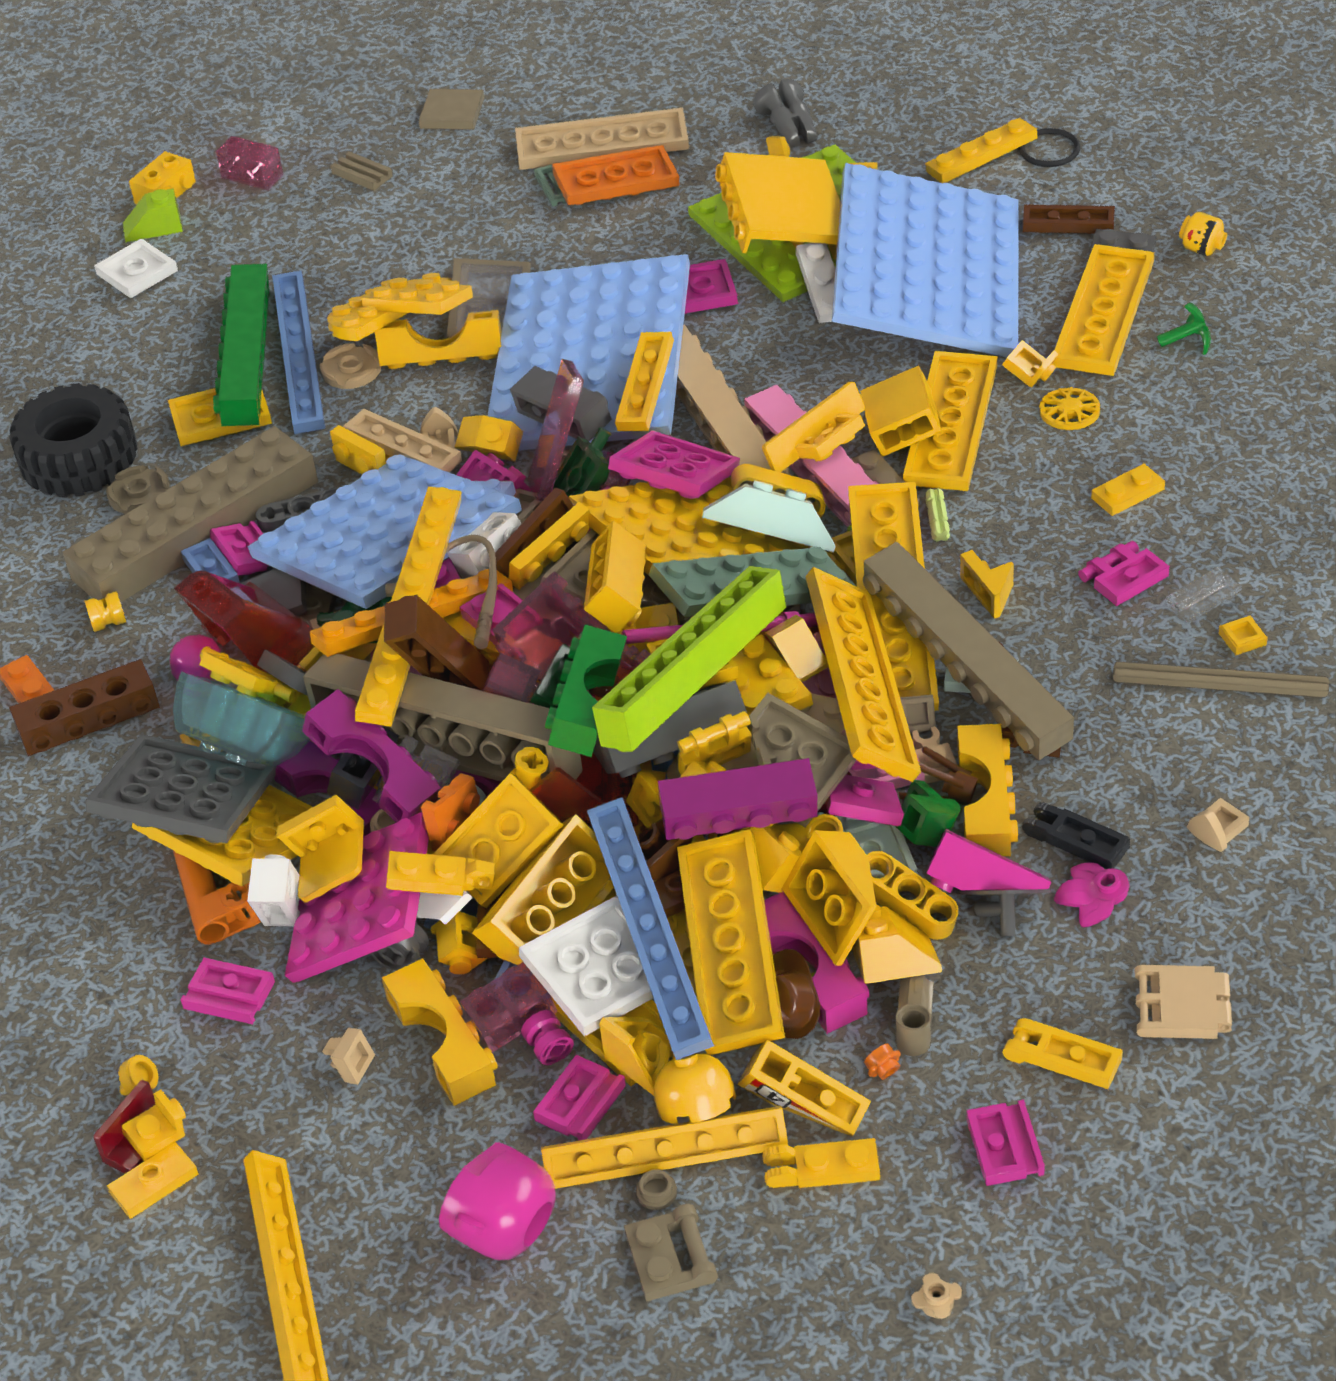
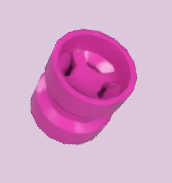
[521,1010,574,1066]

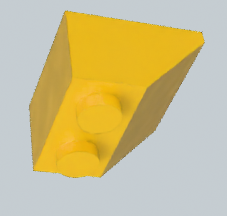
[853,905,942,984]

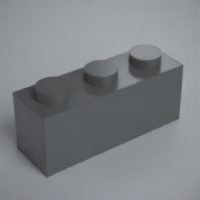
[510,366,612,441]

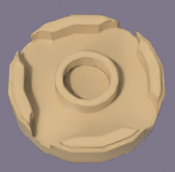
[320,343,381,389]

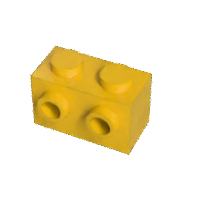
[129,151,196,204]

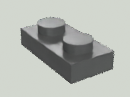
[1090,229,1156,254]

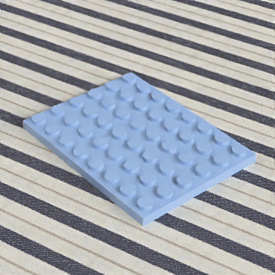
[832,163,1018,358]
[488,254,690,451]

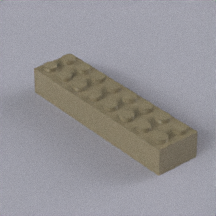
[62,426,318,602]
[303,654,583,798]

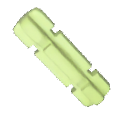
[925,488,950,542]

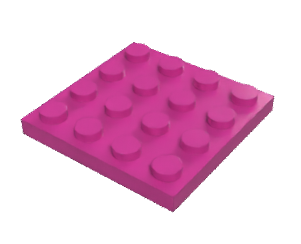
[284,812,429,983]

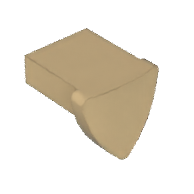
[420,407,458,449]
[1187,798,1249,852]

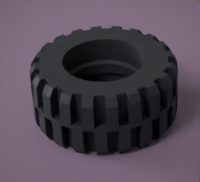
[9,383,138,497]

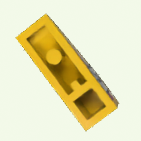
[738,1039,871,1136]

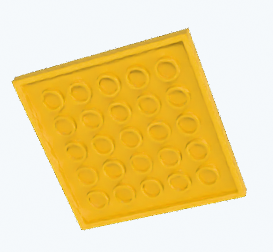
[569,477,846,575]

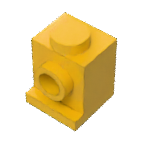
[431,911,487,975]

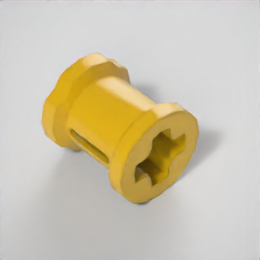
[510,747,549,794]

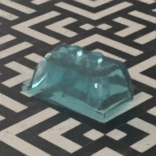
[173,671,310,766]

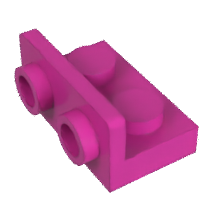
[456,450,532,492]

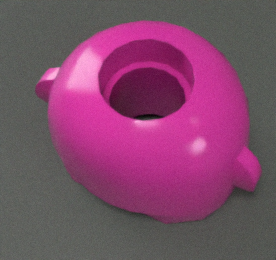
[439,1142,556,1261]

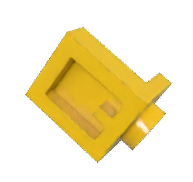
[121,1089,186,1161]

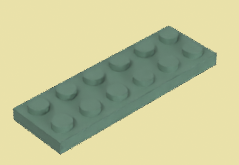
[649,547,856,617]

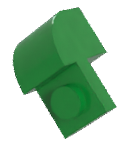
[895,780,961,847]

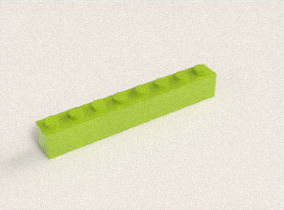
[592,566,786,752]

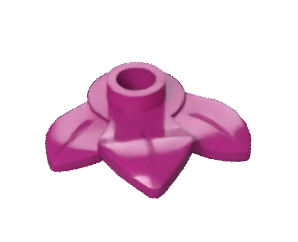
[1054,862,1129,927]

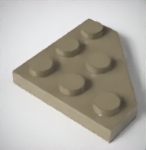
[748,693,856,828]

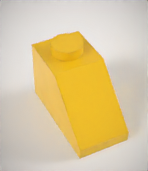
[455,415,524,462]

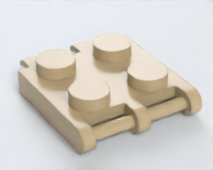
[1135,965,1232,1039]

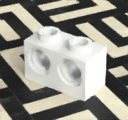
[447,512,522,579]
[247,854,300,926]

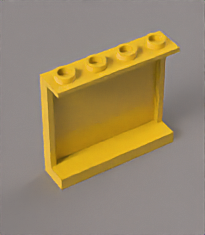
[715,152,841,259]

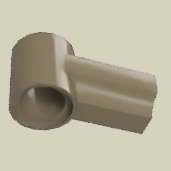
[896,975,934,1056]

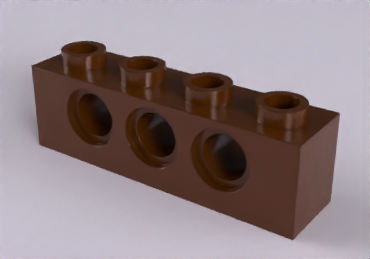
[9,659,160,756]

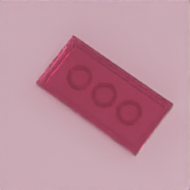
[527,359,584,501]

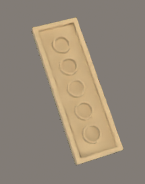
[515,108,689,170]

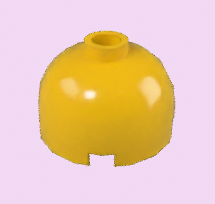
[654,1053,737,1124]

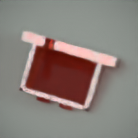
[174,570,315,674]

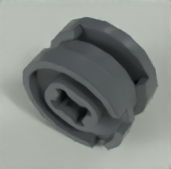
[370,924,429,971]

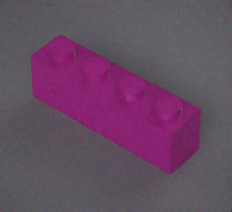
[658,758,818,840]

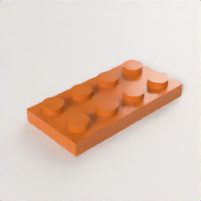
[552,145,679,205]

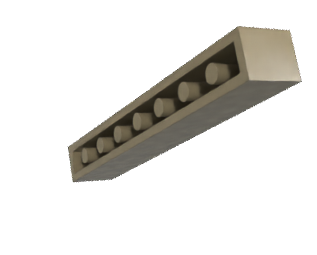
[863,542,1074,761]

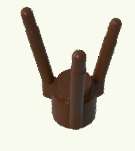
[899,746,979,805]

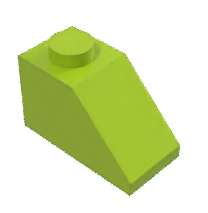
[123,188,183,242]

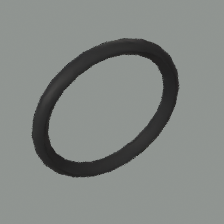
[1019,128,1081,167]

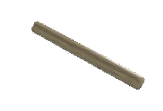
[1113,661,1329,698]

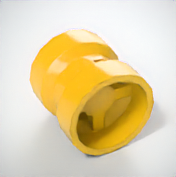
[84,591,126,632]

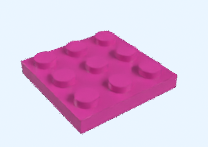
[608,430,740,499]

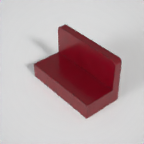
[93,1080,156,1174]

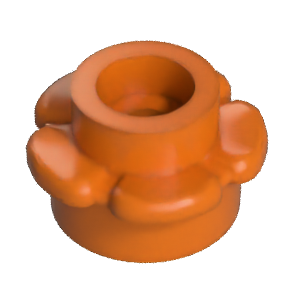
[864,1043,901,1080]

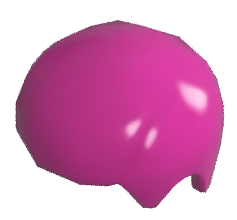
[170,634,221,684]

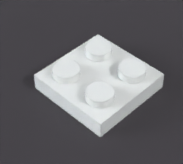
[94,238,178,298]

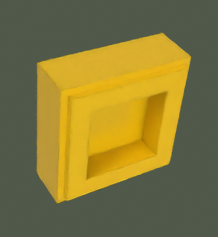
[1218,616,1268,656]

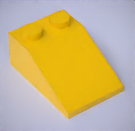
[781,830,877,966]

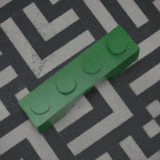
[545,625,627,757]

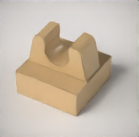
[322,1028,375,1085]

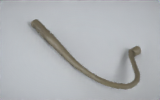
[385,535,497,649]

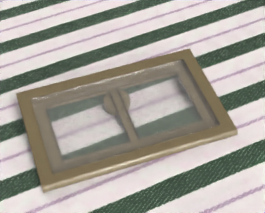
[447,258,531,338]

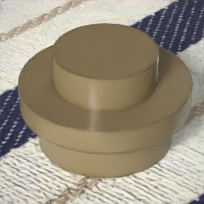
[636,1170,677,1210]

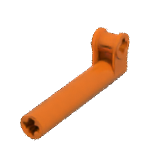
[173,850,261,945]

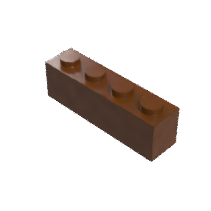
[384,595,489,693]

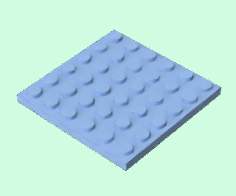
[248,454,522,609]

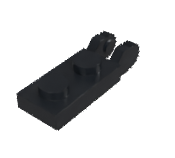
[1021,802,1130,869]

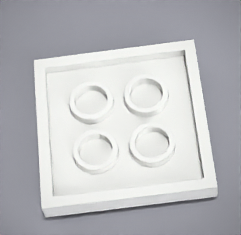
[519,896,653,1036]

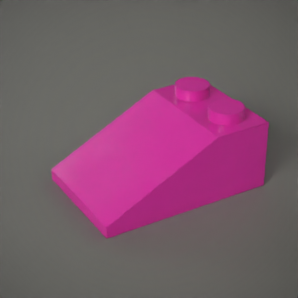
[926,829,1052,893]

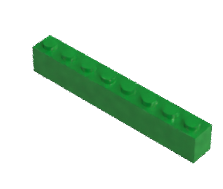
[213,264,270,426]

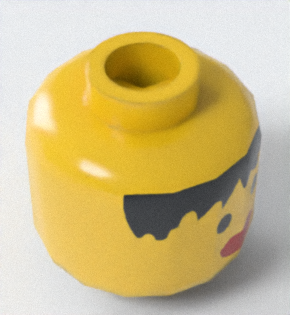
[1179,212,1227,256]

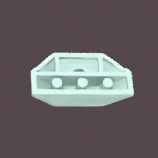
[702,480,836,552]

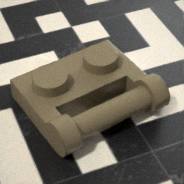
[624,1204,718,1302]

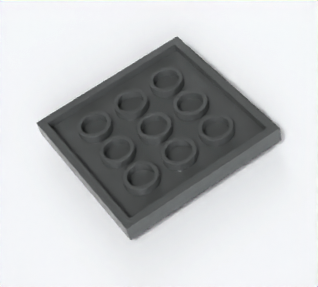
[85,734,276,844]

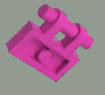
[1078,541,1170,606]

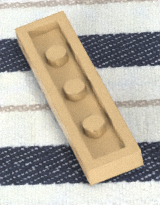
[343,409,462,472]

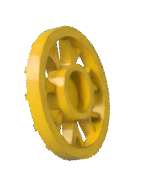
[1039,387,1100,430]

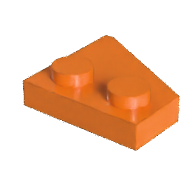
[421,773,480,852]

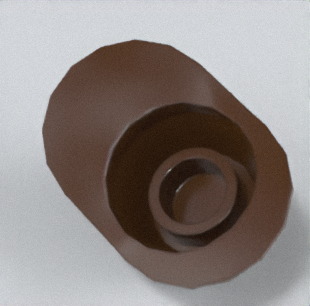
[773,949,820,1039]

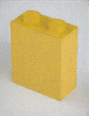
[860,365,942,457]

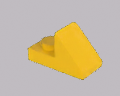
[960,550,1014,619]

